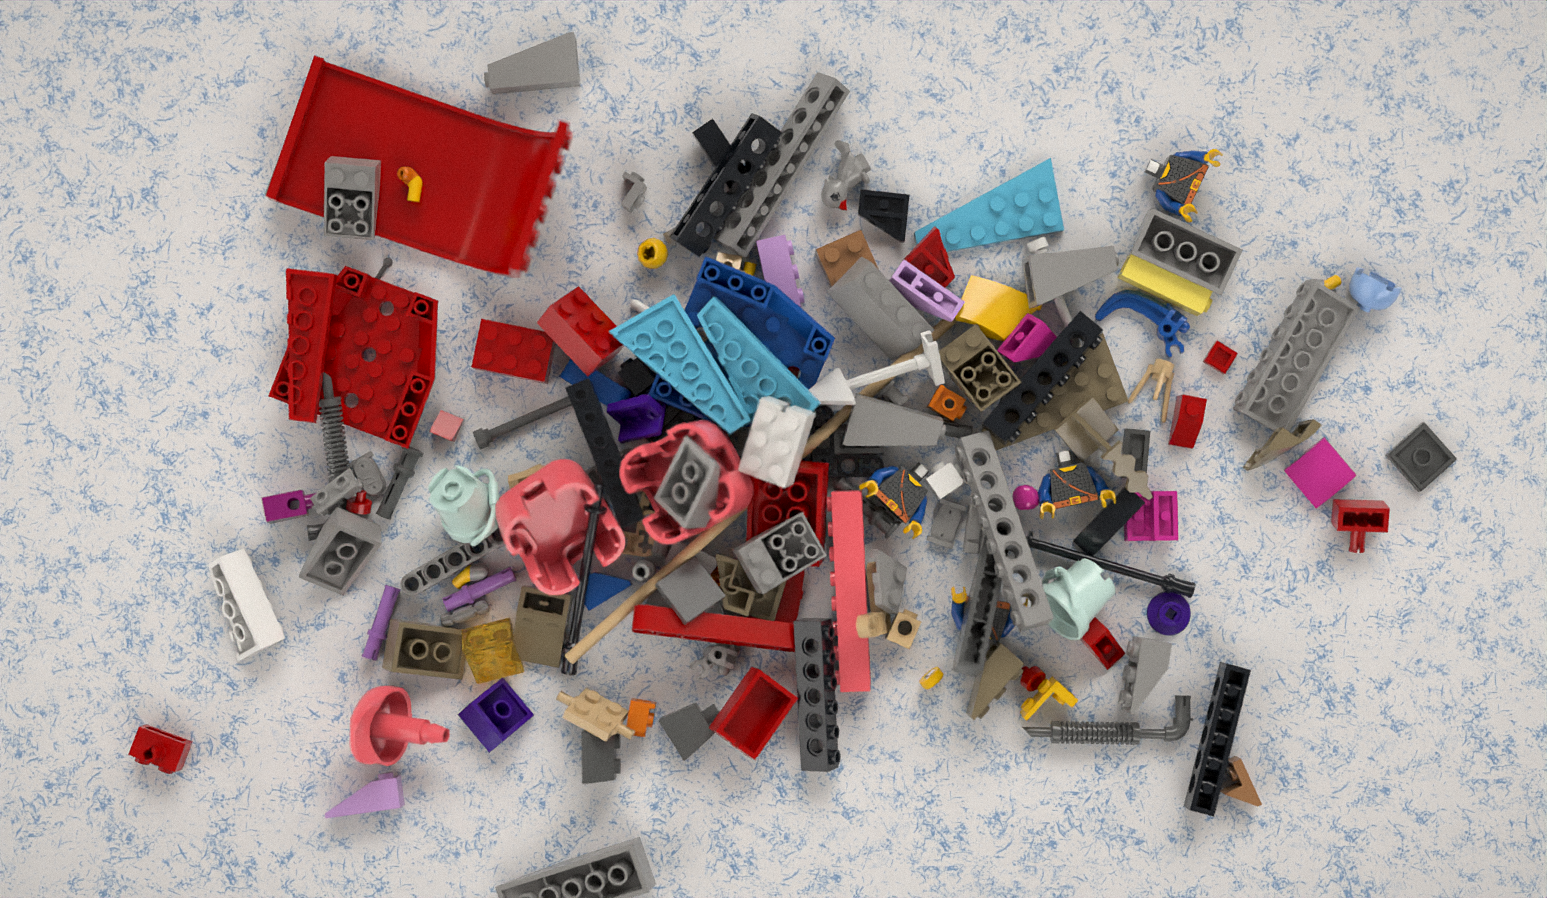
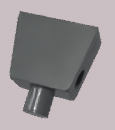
[658,703,720,761]

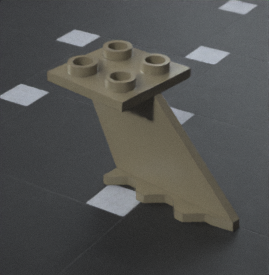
[1054,396,1153,500]

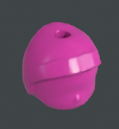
[1012,485,1039,510]

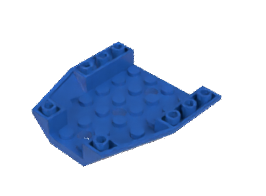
[649,256,835,427]

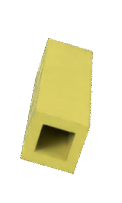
[1117,254,1213,316]

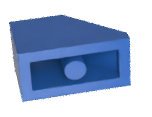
[575,572,633,611]

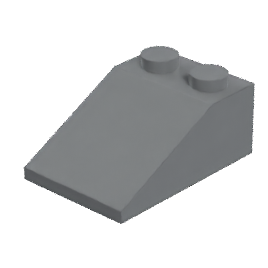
[654,436,720,529]
[299,507,382,595]

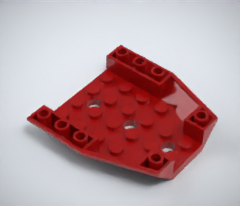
[268,266,439,449]

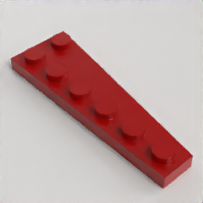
[286,268,337,423]

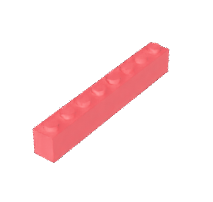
[827,490,871,692]

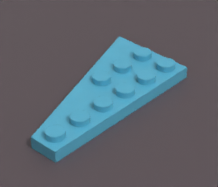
[914,158,1064,252]
[697,297,821,423]

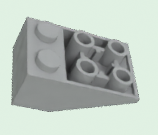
[324,156,381,240]
[733,512,827,594]
[1119,636,1172,714]

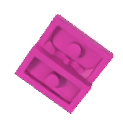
[1284,437,1356,508]
[1124,491,1178,541]

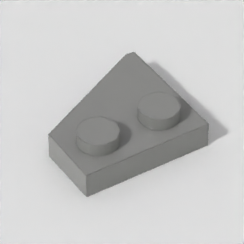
[870,549,907,614]

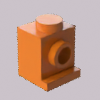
[927,384,967,422]
[626,698,657,737]

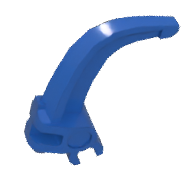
[1095,289,1190,359]

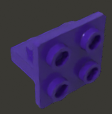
[606,394,666,444]

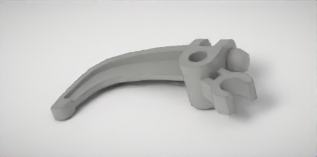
[689,587,741,679]

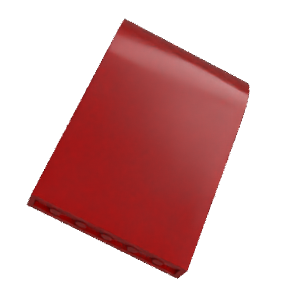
[266,55,573,278]

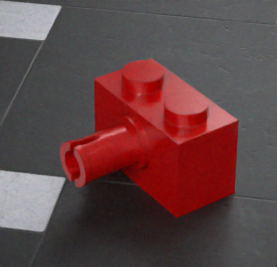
[1331,499,1390,553]
[128,724,193,774]

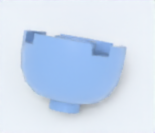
[1349,267,1402,313]

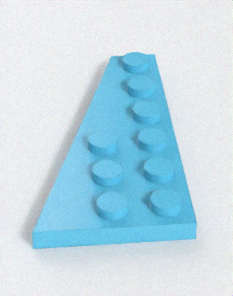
[609,294,751,435]

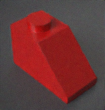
[1168,394,1207,449]
[1080,617,1126,670]

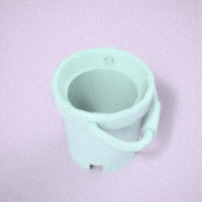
[428,465,501,547]
[1042,558,1115,641]

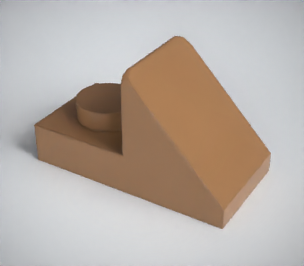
[1221,756,1262,807]

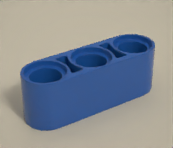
[559,358,633,406]

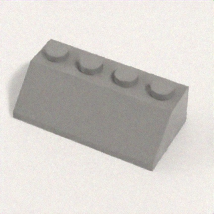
[1130,208,1243,295]
[827,257,934,360]

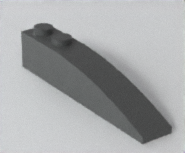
[952,527,1009,677]

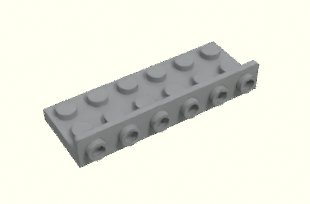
[1233,280,1360,432]

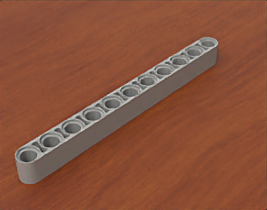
[400,448,633,595]

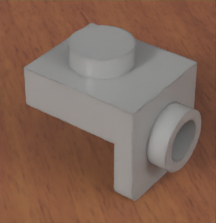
[621,172,647,213]

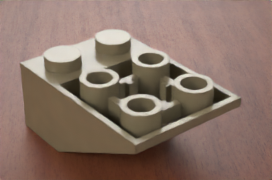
[939,324,1021,412]
[510,585,574,668]
[966,641,1024,720]

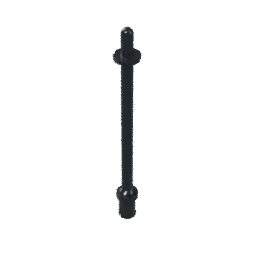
[561,484,607,675]
[1026,531,1196,598]

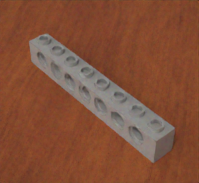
[713,72,850,258]
[955,430,1054,632]

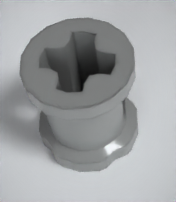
[877,380,909,406]

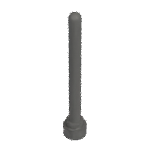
[473,396,572,450]

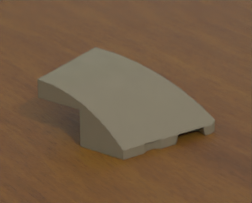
[1242,419,1322,471]
[716,554,787,621]

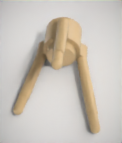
[1128,359,1175,423]

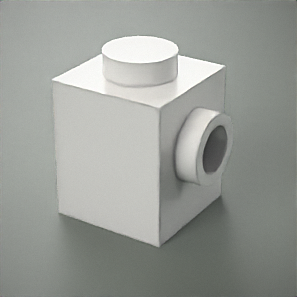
[924,461,965,500]

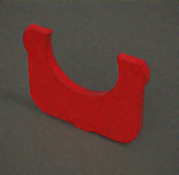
[747,570,805,623]

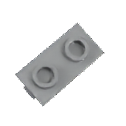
[311,468,364,516]

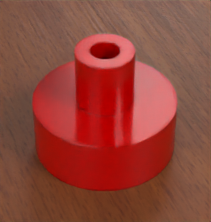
[346,490,372,515]
[1020,666,1046,692]

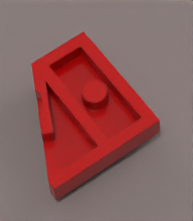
[902,226,955,288]

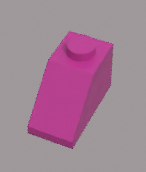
[997,313,1057,363]

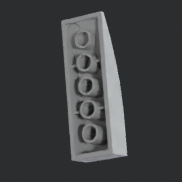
[495,837,656,898]

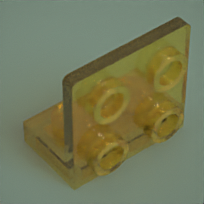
[462,617,524,684]

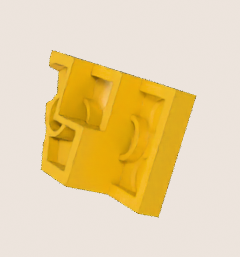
[955,275,1042,341]

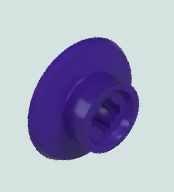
[1147,592,1191,636]

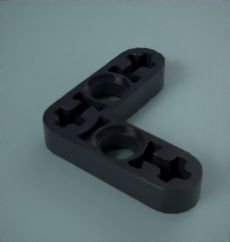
[812,405,884,477]

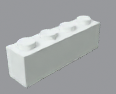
[208,548,285,661]

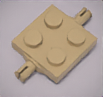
[556,688,635,741]

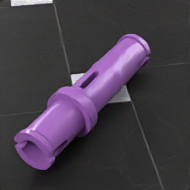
[442,566,517,612]
[362,585,401,661]

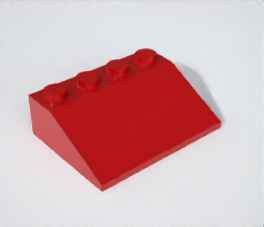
[746,461,829,567]

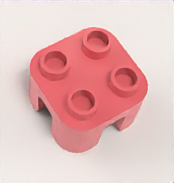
[620,420,753,544]
[496,459,625,595]

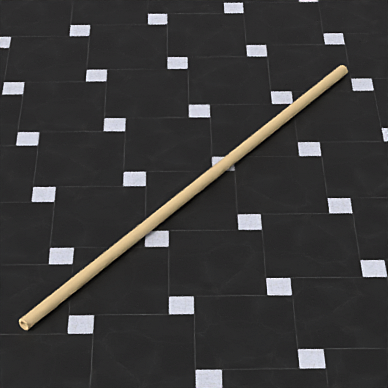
[564,318,958,664]

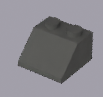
[581,730,621,784]

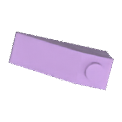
[889,260,965,322]
[325,772,405,819]

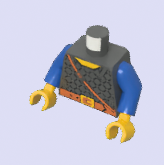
[1145,149,1223,223]
[1038,450,1116,519]
[859,462,929,539]
[951,587,1028,641]

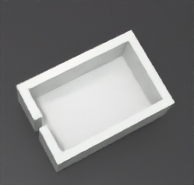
[738,396,816,488]

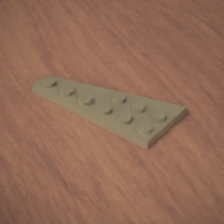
[981,333,1129,450]

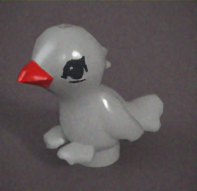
[821,140,871,211]

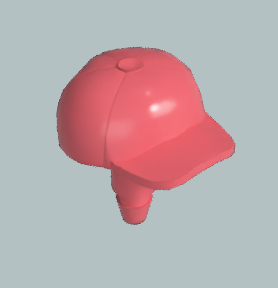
[350,685,450,766]

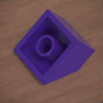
[458,677,534,753]

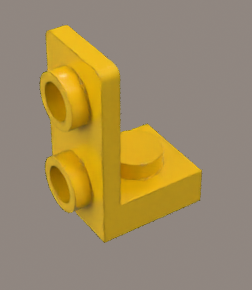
[1019,676,1079,721]

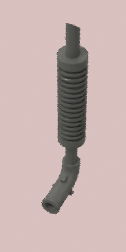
[307,372,351,541]
[1022,695,1193,745]

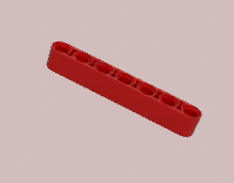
[632,605,795,652]

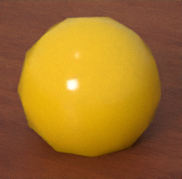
[637,238,668,269]

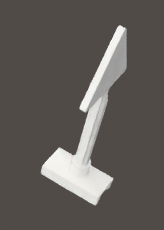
[809,330,945,405]

